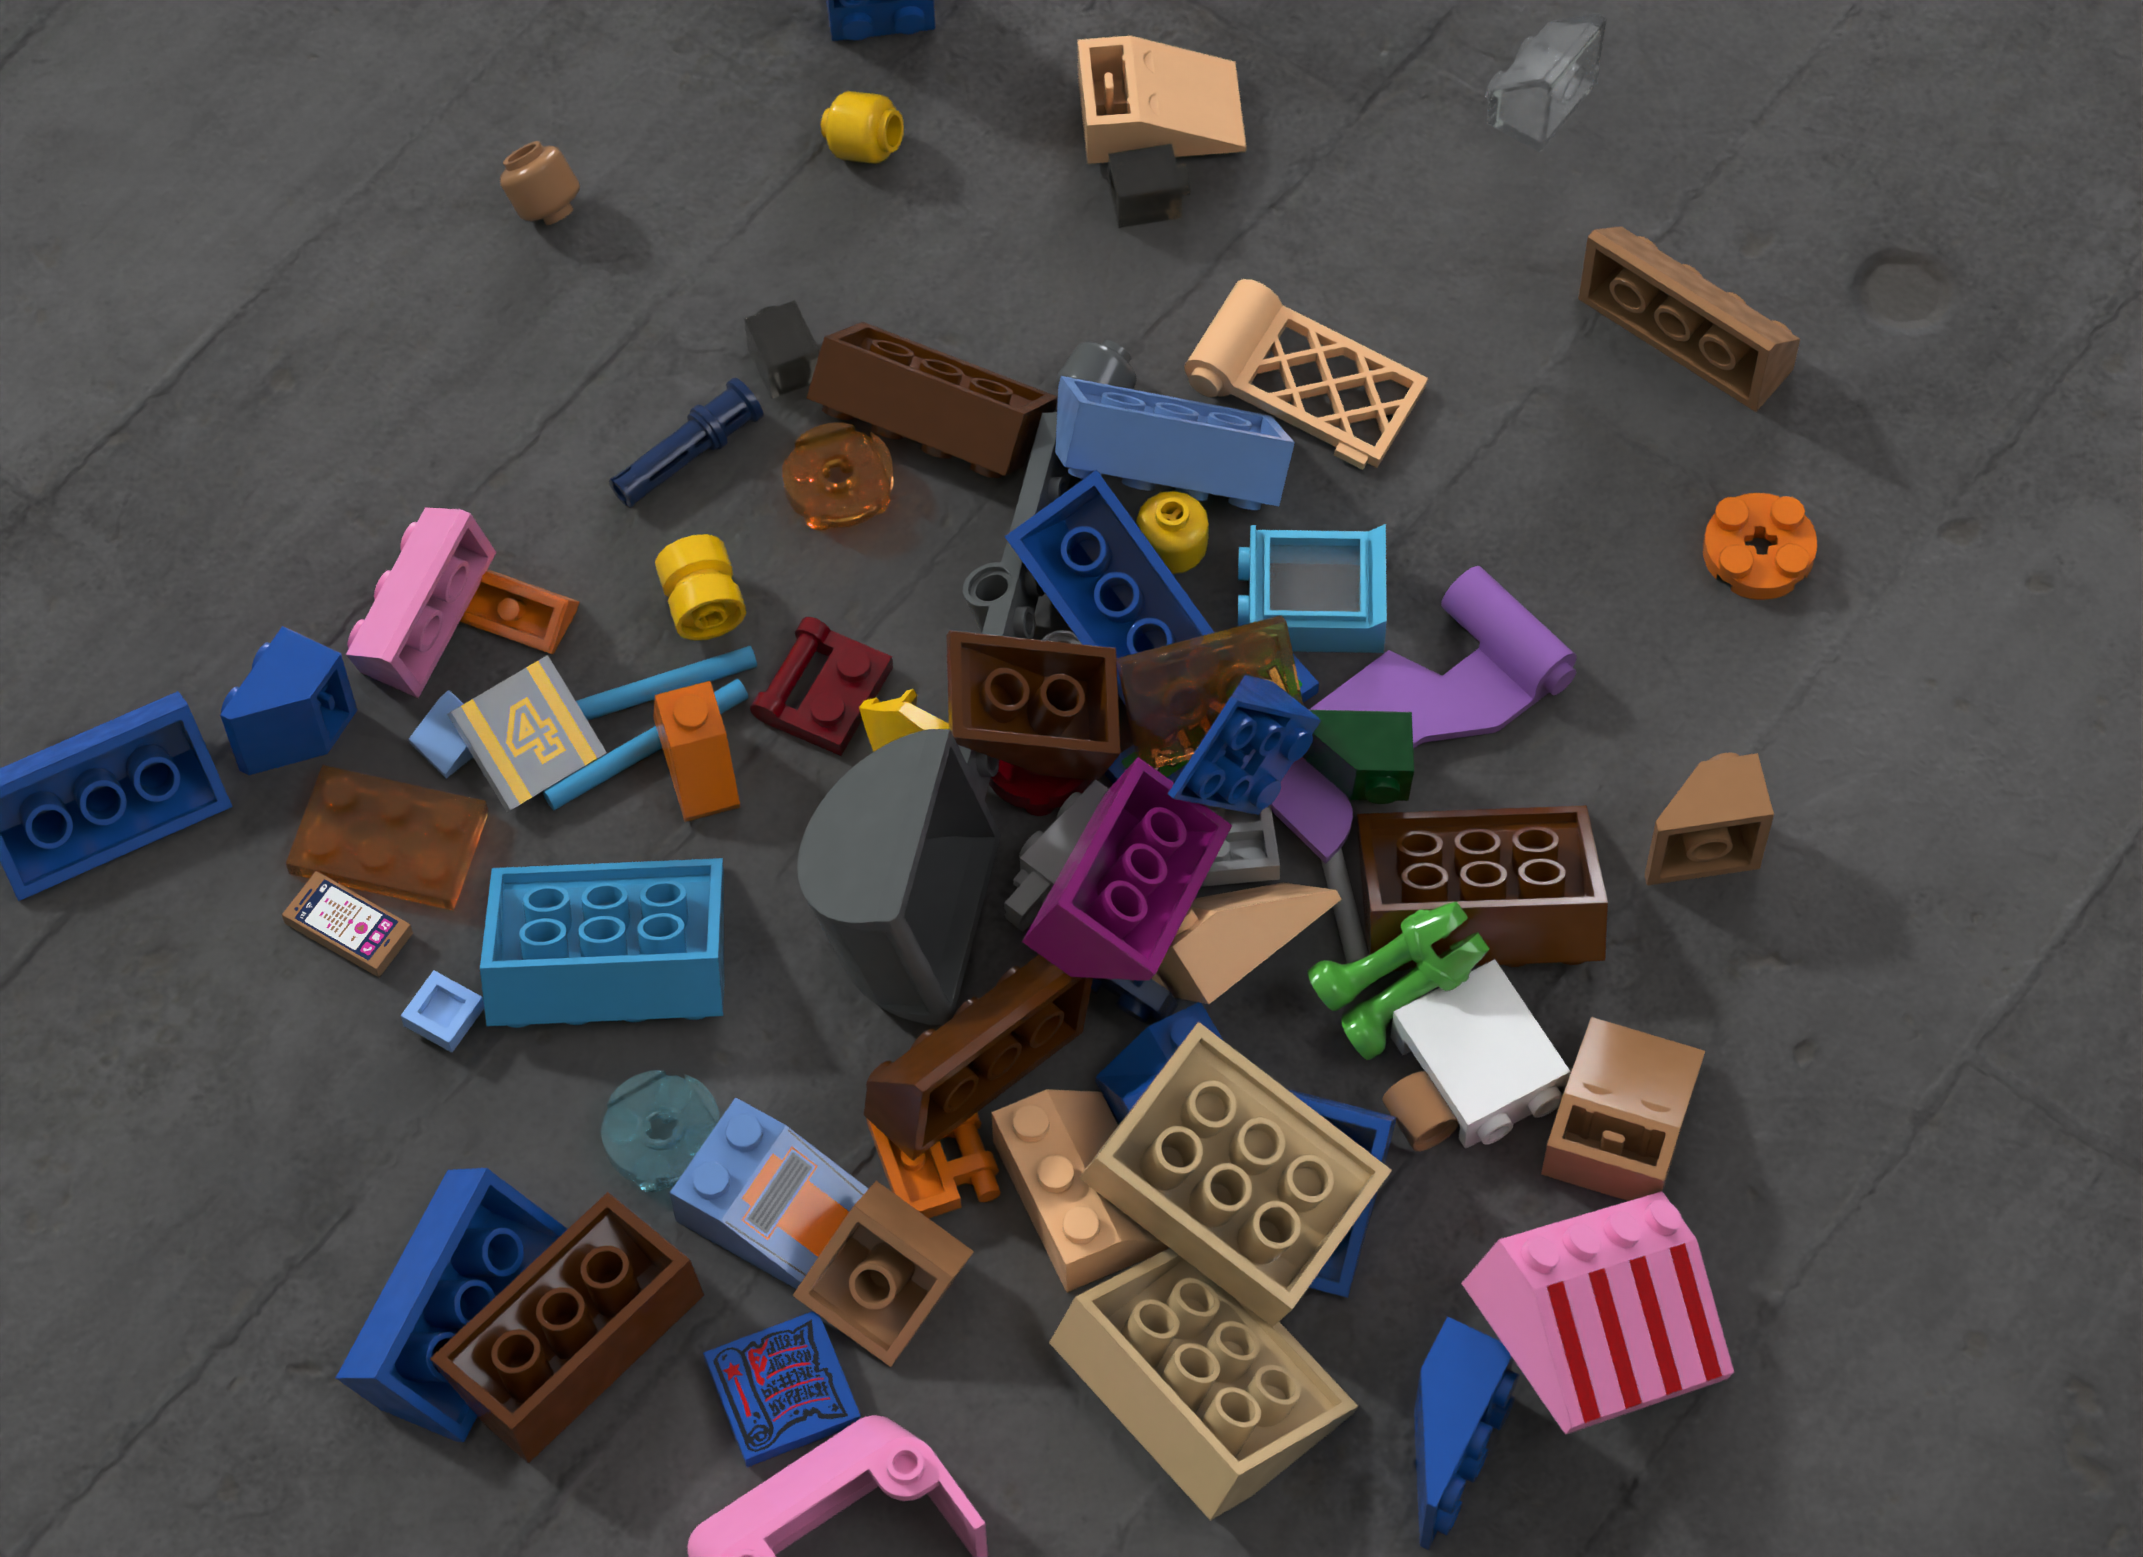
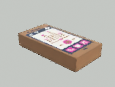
[282,871,413,978]

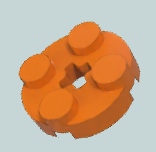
[1703,493,1817,600]

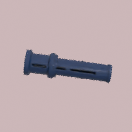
[609,378,764,508]

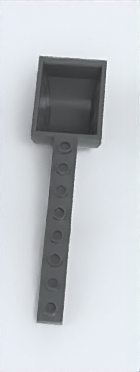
[797,412,1071,1025]

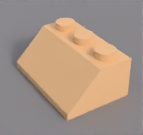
[991,1089,1169,1293]

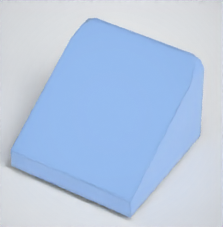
[408,690,473,779]

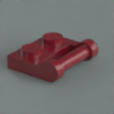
[750,617,893,756]

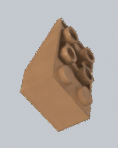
[1541,1017,1705,1201]

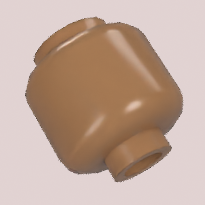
[500,141,580,225]

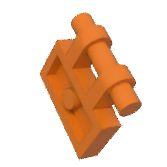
[867,1112,1001,1218]

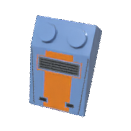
[670,1097,868,1289]

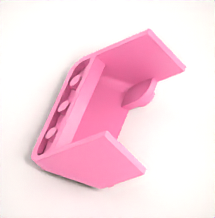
[687,1415,988,1557]

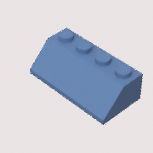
[1055,376,1295,510]

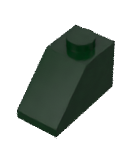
[1302,710,1414,804]

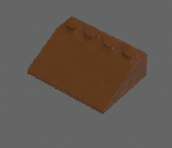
[1357,805,1608,971]

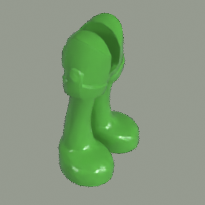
[1307,901,1490,1060]

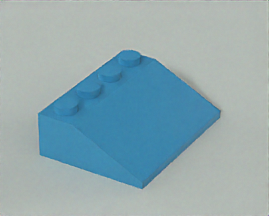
[480,858,724,1028]

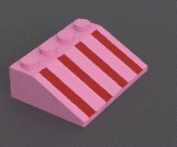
[1461,1191,1734,1435]

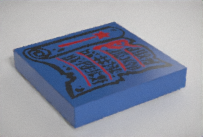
[703,1311,861,1467]

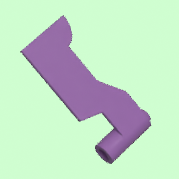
[1270,566,1577,864]

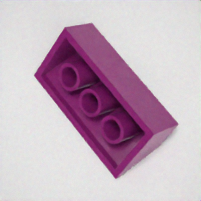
[1022,757,1232,981]

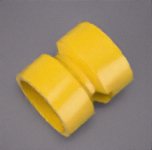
[655,534,746,641]

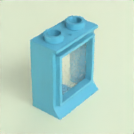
[1238,524,1387,653]

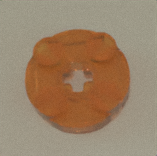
[782,422,894,531]

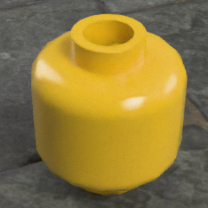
[821,91,904,164]
[1136,491,1209,574]

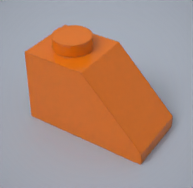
[653,681,740,822]

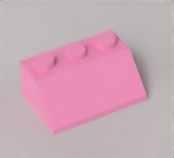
[346,508,496,698]

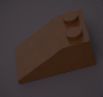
[946,630,1120,781]

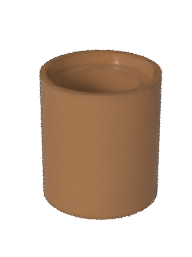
[1382,1071,1459,1152]

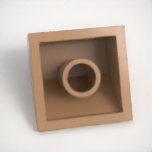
[1644,753,1774,886]
[792,1181,974,1367]

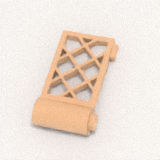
[1184,279,1428,470]

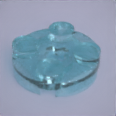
[601,1070,720,1192]

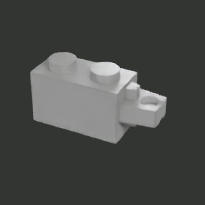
[1004,780,1108,932]

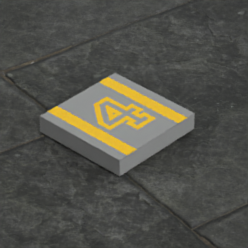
[448,655,607,812]

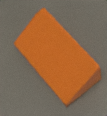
[460,569,579,654]

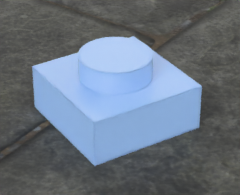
[401,970,484,1052]

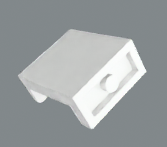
[1391,959,1571,1148]

